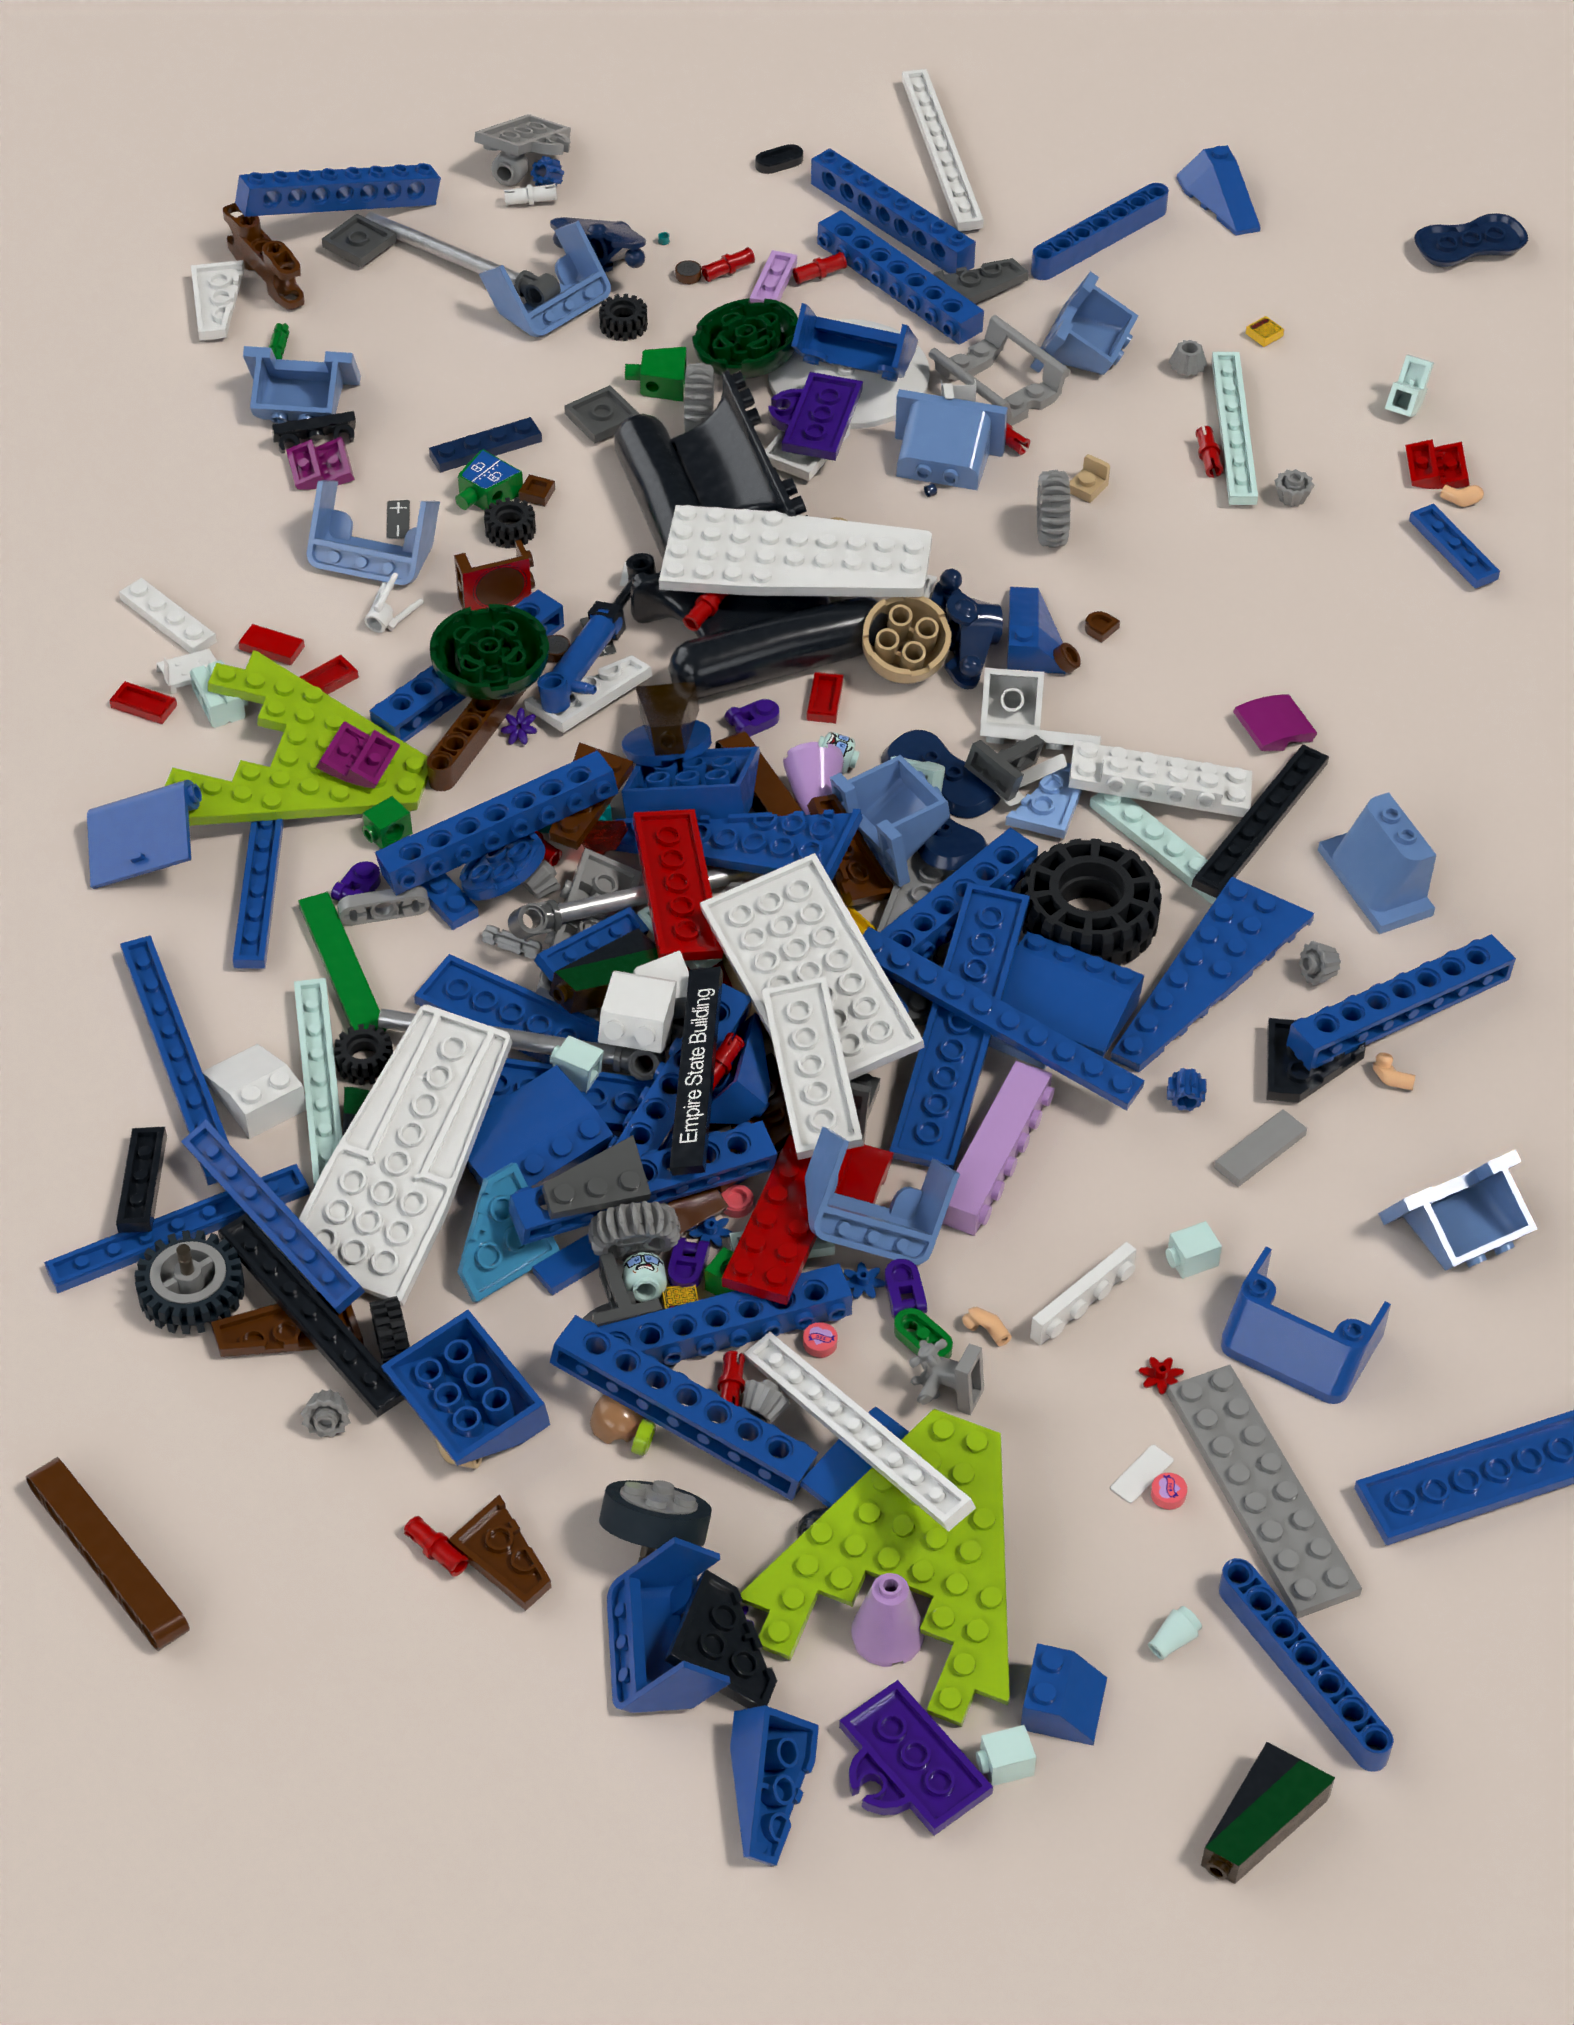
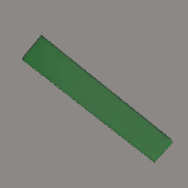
[298,891,387,1032]

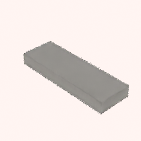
[1214,1109,1307,1187]

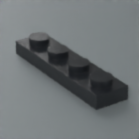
[116,1127,167,1233]

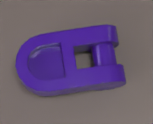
[724,699,779,737]
[331,861,381,901]
[668,1237,710,1288]
[885,1259,927,1318]

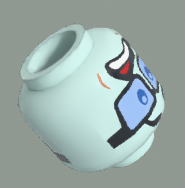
[818,732,860,775]
[623,1252,667,1302]

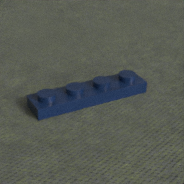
[429,417,542,473]

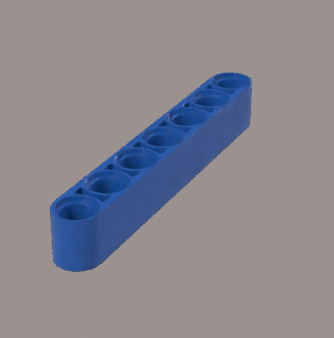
[1031,183,1169,280]
[1219,1558,1394,1772]

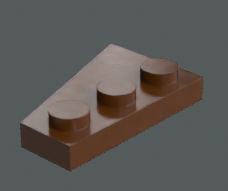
[448,1494,552,1611]

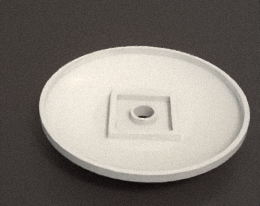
[768,319,930,429]

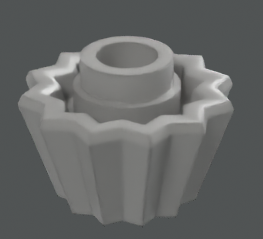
[1169,340,1207,376]
[1274,469,1315,507]
[522,860,560,899]
[1299,941,1341,986]
[742,1379,790,1423]
[301,1389,351,1438]

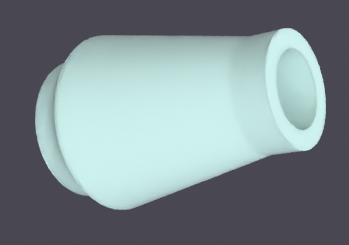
[1148,1606,1202,1660]

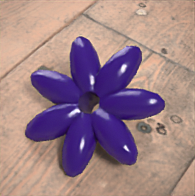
[501,708,537,745]

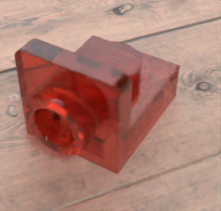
[582,820,629,856]

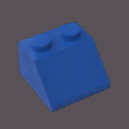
[1021,1643,1107,1746]

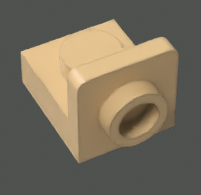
[1070,454,1110,503]

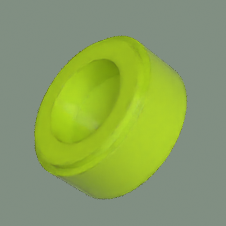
[631,1419,656,1456]

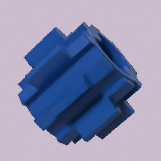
[531,156,564,186]
[1167,1068,1207,1111]

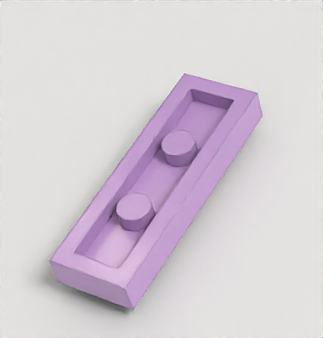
[750,250,797,303]

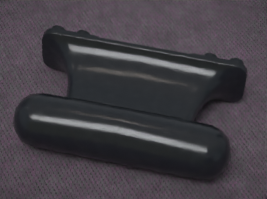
[614,370,808,559]
[631,571,889,698]

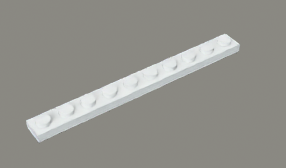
[902,69,984,231]
[744,1332,976,1532]

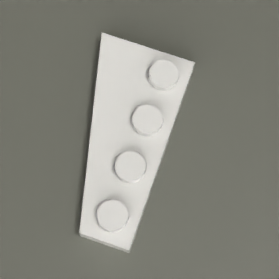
[191,260,245,340]
[524,655,652,733]

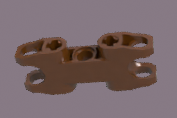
[223,203,305,310]

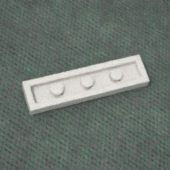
[119,578,217,653]
[980,724,1101,750]
[1030,1242,1137,1345]

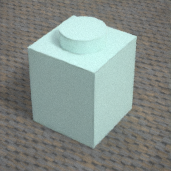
[550,1035,604,1093]
[1165,1221,1222,1279]
[976,1725,1036,1786]

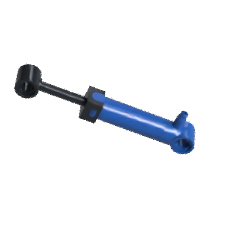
[537,553,656,713]

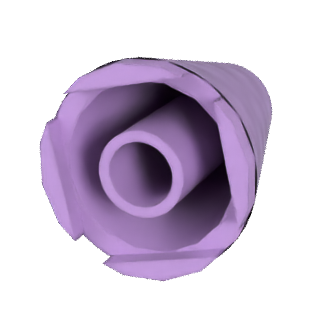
[783,742,844,815]
[851,1573,924,1667]

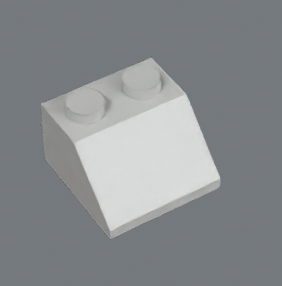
[981,668,1044,730]
[598,971,677,1053]

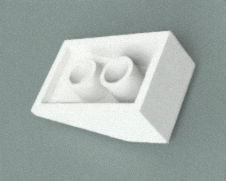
[202,1044,306,1139]

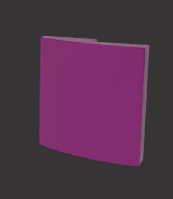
[286,437,355,490]
[1233,694,1317,751]
[316,721,400,788]

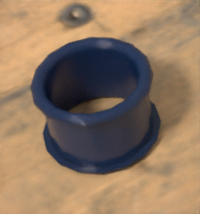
[924,483,937,497]

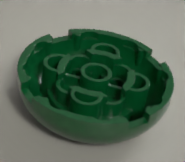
[692,298,798,379]
[430,604,549,700]

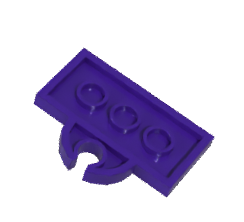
[768,372,863,461]
[839,1680,993,1836]

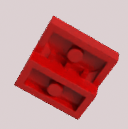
[1405,439,1470,489]
[837,1144,894,1204]

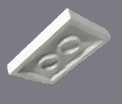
[765,425,850,481]

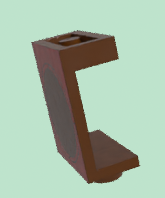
[454,540,535,610]

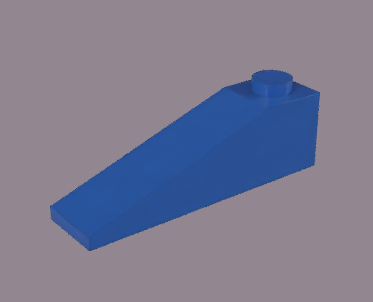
[1177,145,1261,236]
[1007,587,1065,674]
[710,1013,771,1124]
[730,1705,819,1866]

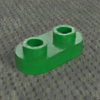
[894,1308,953,1359]

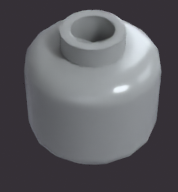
[491,151,529,186]

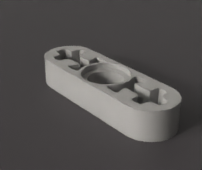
[337,885,430,926]

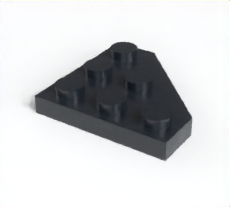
[1266,1018,1365,1103]
[665,1569,778,1709]

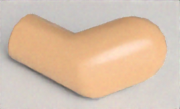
[1440,485,1484,507]
[1373,1053,1416,1091]
[962,1307,1012,1346]

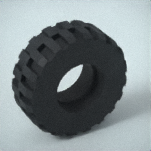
[1020,838,1162,966]

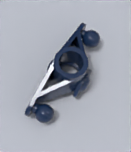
[550,217,646,272]
[931,568,1003,690]

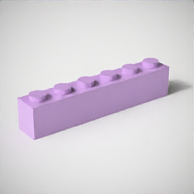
[942,1061,1055,1236]

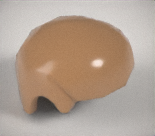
[590,1394,646,1444]

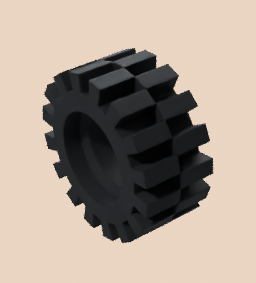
[599,294,648,341]
[484,497,536,549]
[334,1024,393,1085]
[369,1296,410,1363]

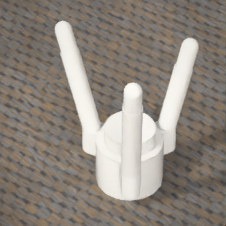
[364,573,424,633]

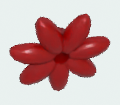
[1139,1357,1184,1395]

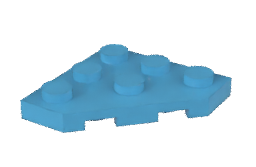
[457,1163,560,1302]

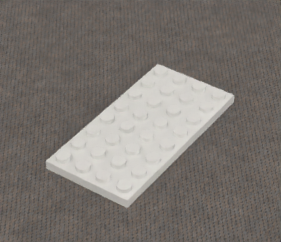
[700,853,924,1081]

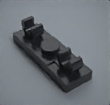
[272,411,356,453]

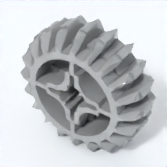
[684,363,714,432]
[1037,470,1071,547]
[588,1201,681,1262]

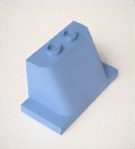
[1030,271,1138,375]
[243,346,361,423]
[895,389,1008,490]
[830,755,950,887]
[1318,792,1436,934]
[1378,1150,1537,1271]

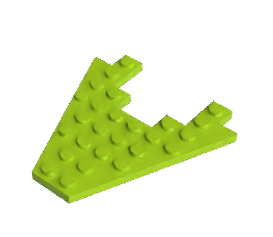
[165,650,428,826]
[741,1409,1010,1727]

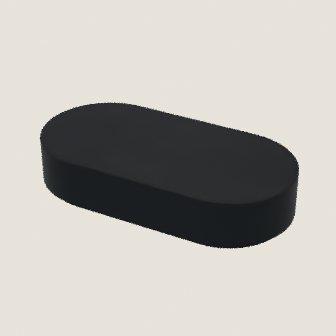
[755,144,803,174]

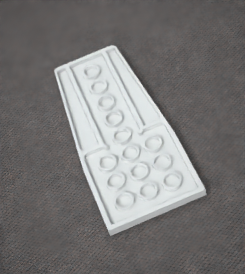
[659,505,932,597]
[282,1005,512,1306]

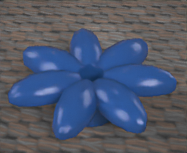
[689,1217,732,1247]
[844,1262,885,1299]

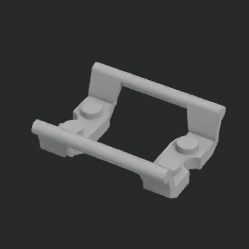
[929,315,1070,425]

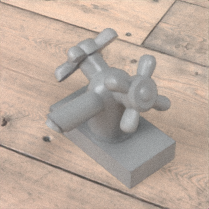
[909,1339,984,1416]

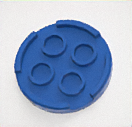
[622,720,712,767]
[459,832,545,900]

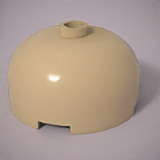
[862,596,951,684]

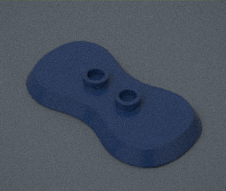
[1414,213,1528,267]
[881,730,1001,818]
[918,818,988,871]

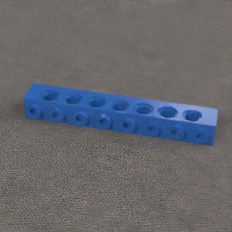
[811,148,976,274]
[235,163,441,217]
[817,210,984,345]
[369,589,564,742]
[375,750,619,896]
[880,827,1038,985]
[1286,934,1516,1071]
[607,983,751,1179]
[508,1120,777,1245]
[593,1263,853,1371]
[549,1315,819,1501]

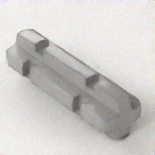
[482,925,542,960]

